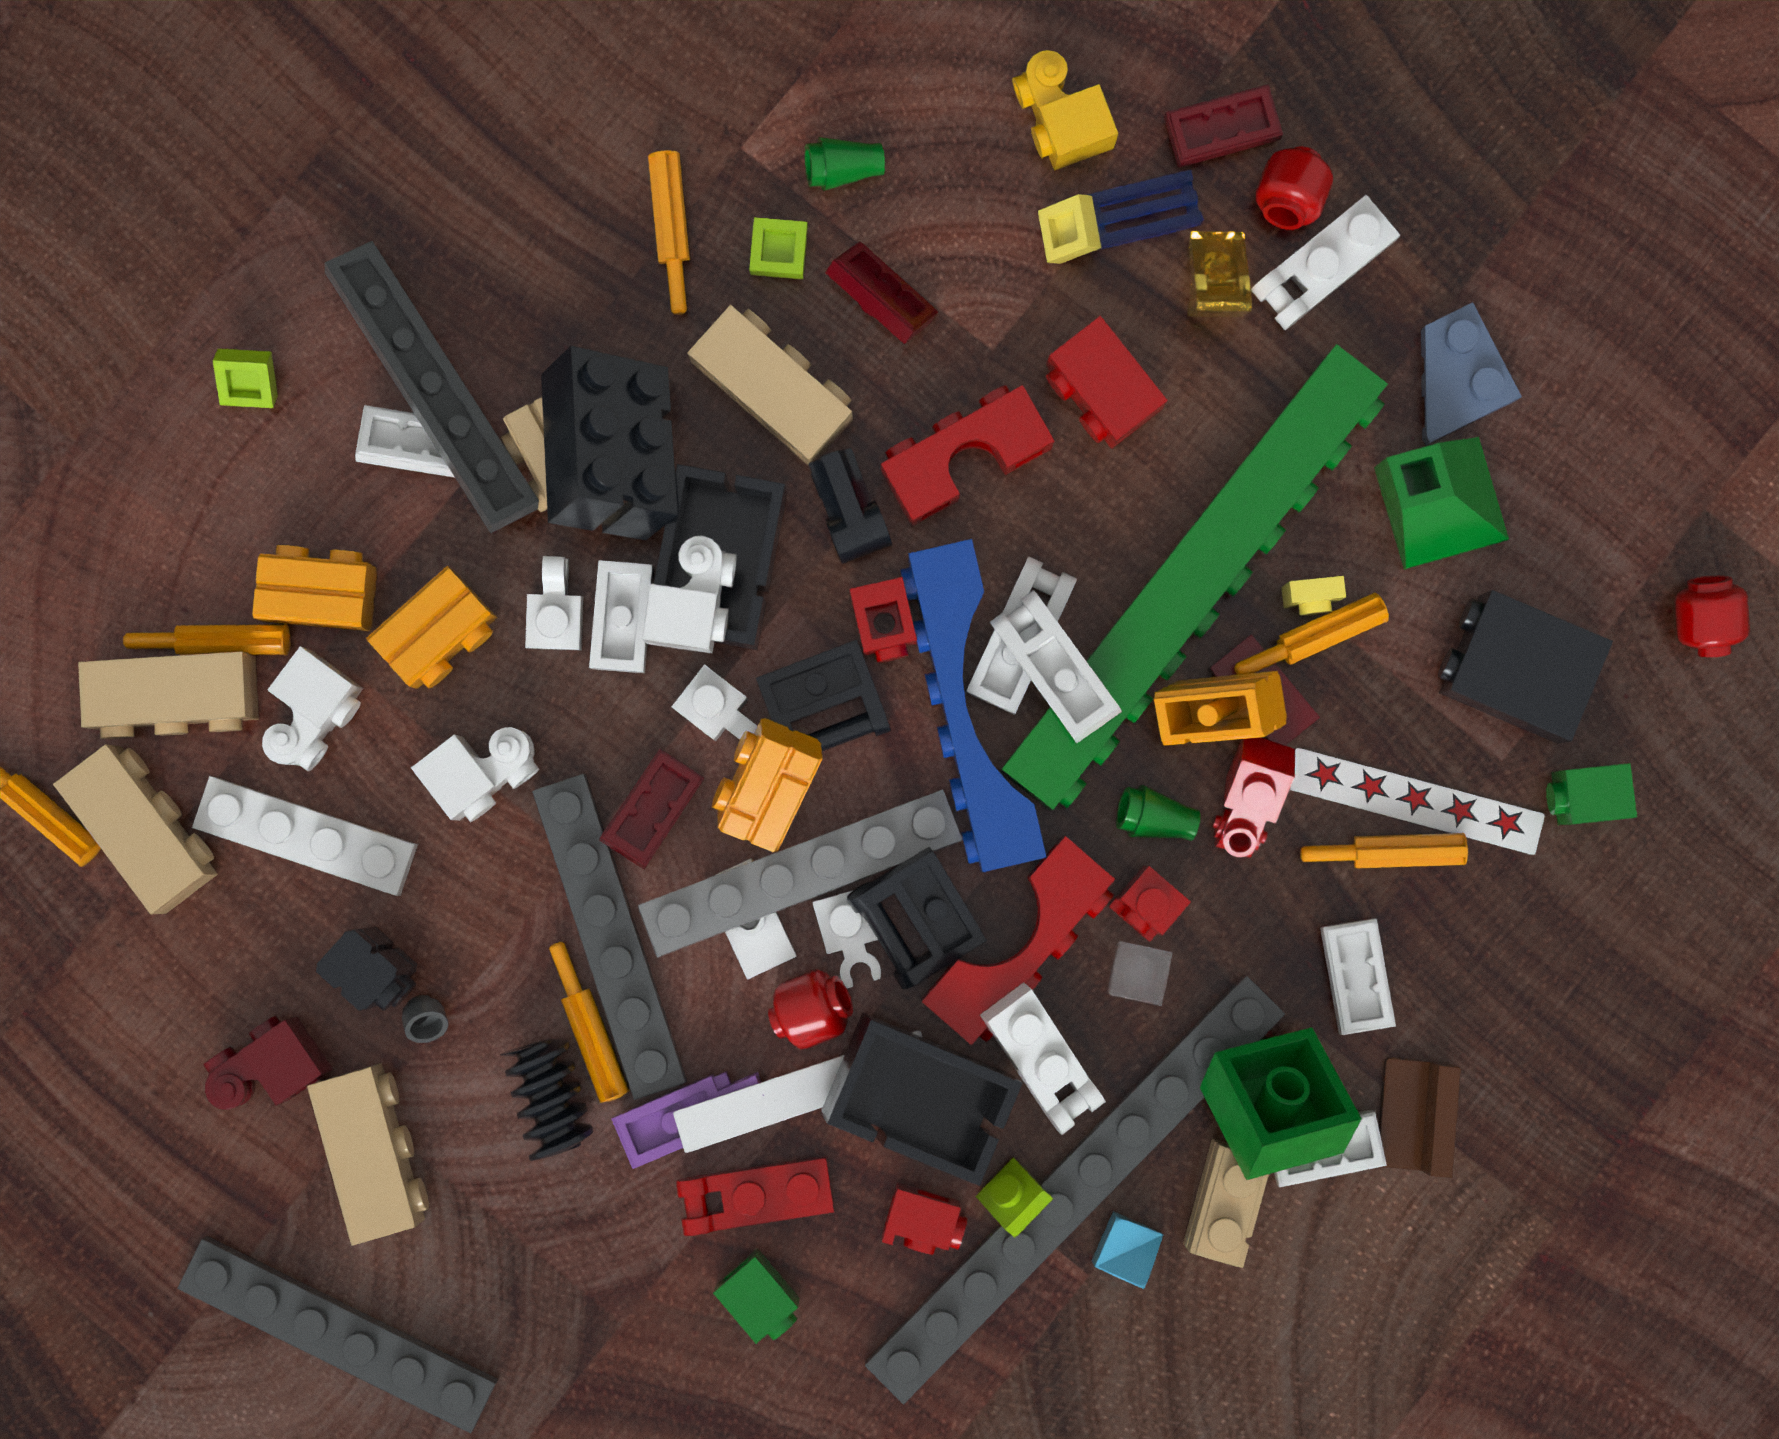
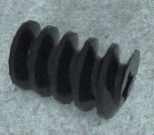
[500,1039,594,1161]

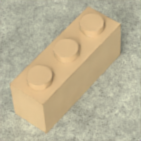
[687,304,853,466]
[78,652,259,739]
[53,744,218,915]
[307,1063,429,1246]

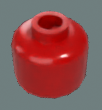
[1256,146,1333,230]
[1674,575,1750,657]
[768,969,853,1049]

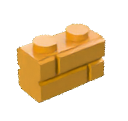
[252,545,377,631]
[366,566,497,689]
[1154,671,1287,746]
[712,718,822,852]

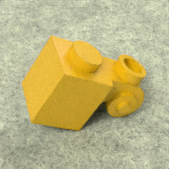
[1012,50,1118,171]

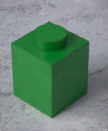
[1546,763,1637,825]
[713,1249,800,1344]

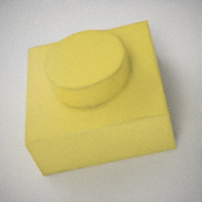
[1038,194,1101,264]
[1281,576,1346,616]

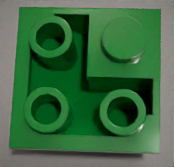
[1374,437,1509,570]

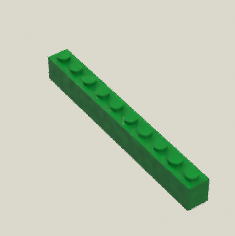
[1000,344,1388,811]

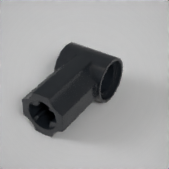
[809,448,892,564]

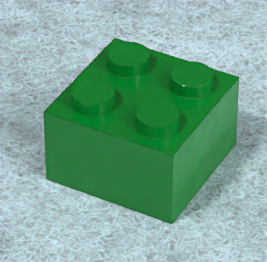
[1200,1027,1362,1180]

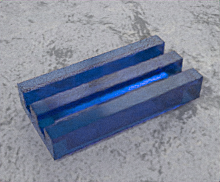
[1087,170,1204,250]

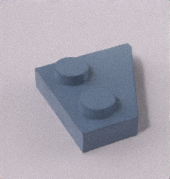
[1421,302,1522,446]

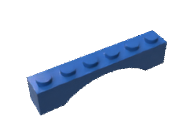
[900,539,1047,872]

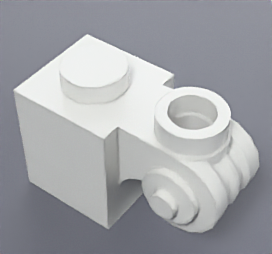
[642,536,737,654]
[262,646,364,771]
[411,727,539,822]

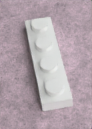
[192,776,418,896]

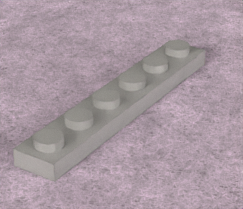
[638,789,963,958]

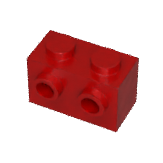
[1046,316,1168,449]

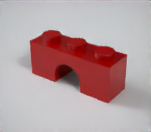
[881,385,1055,527]

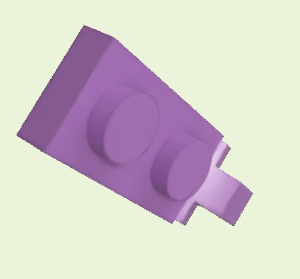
[611,1071,764,1169]

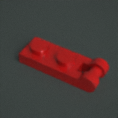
[676,1156,835,1236]

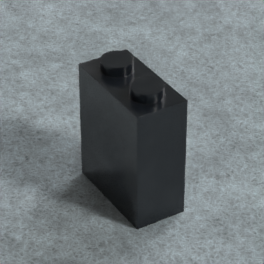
[1438,590,1613,744]

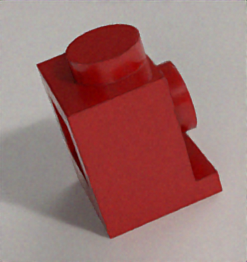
[849,577,917,663]
[1108,866,1191,942]
[882,1182,968,1255]

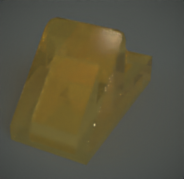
[1188,231,1252,317]

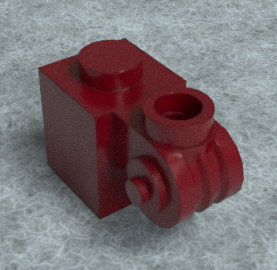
[203,1015,333,1110]

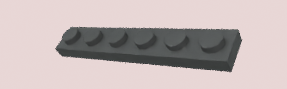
[325,241,539,533]
[532,774,687,1100]
[177,1236,498,1433]

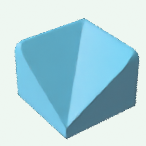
[1091,1211,1164,1289]

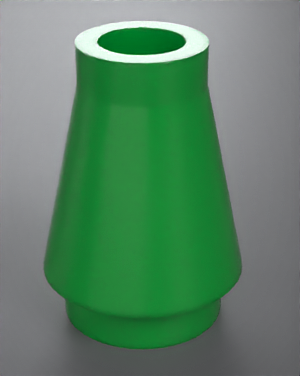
[804,137,885,191]
[1116,785,1201,841]

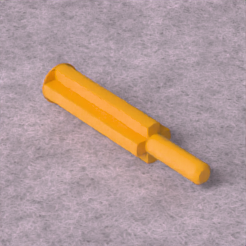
[648,150,690,315]
[1234,592,1389,675]
[123,623,291,656]
[0,766,101,867]
[1300,833,1468,868]
[549,942,630,1103]

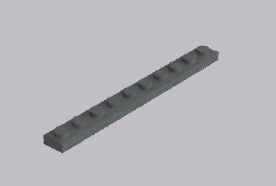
[865,975,1285,1405]

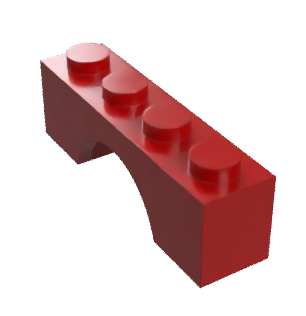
[921,836,1115,1045]

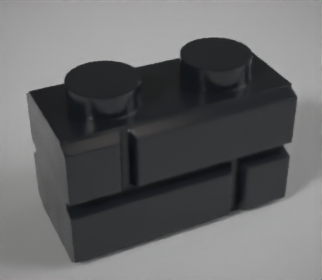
[315,926,418,1011]

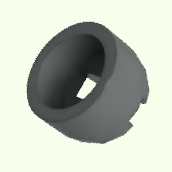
[402,995,448,1043]

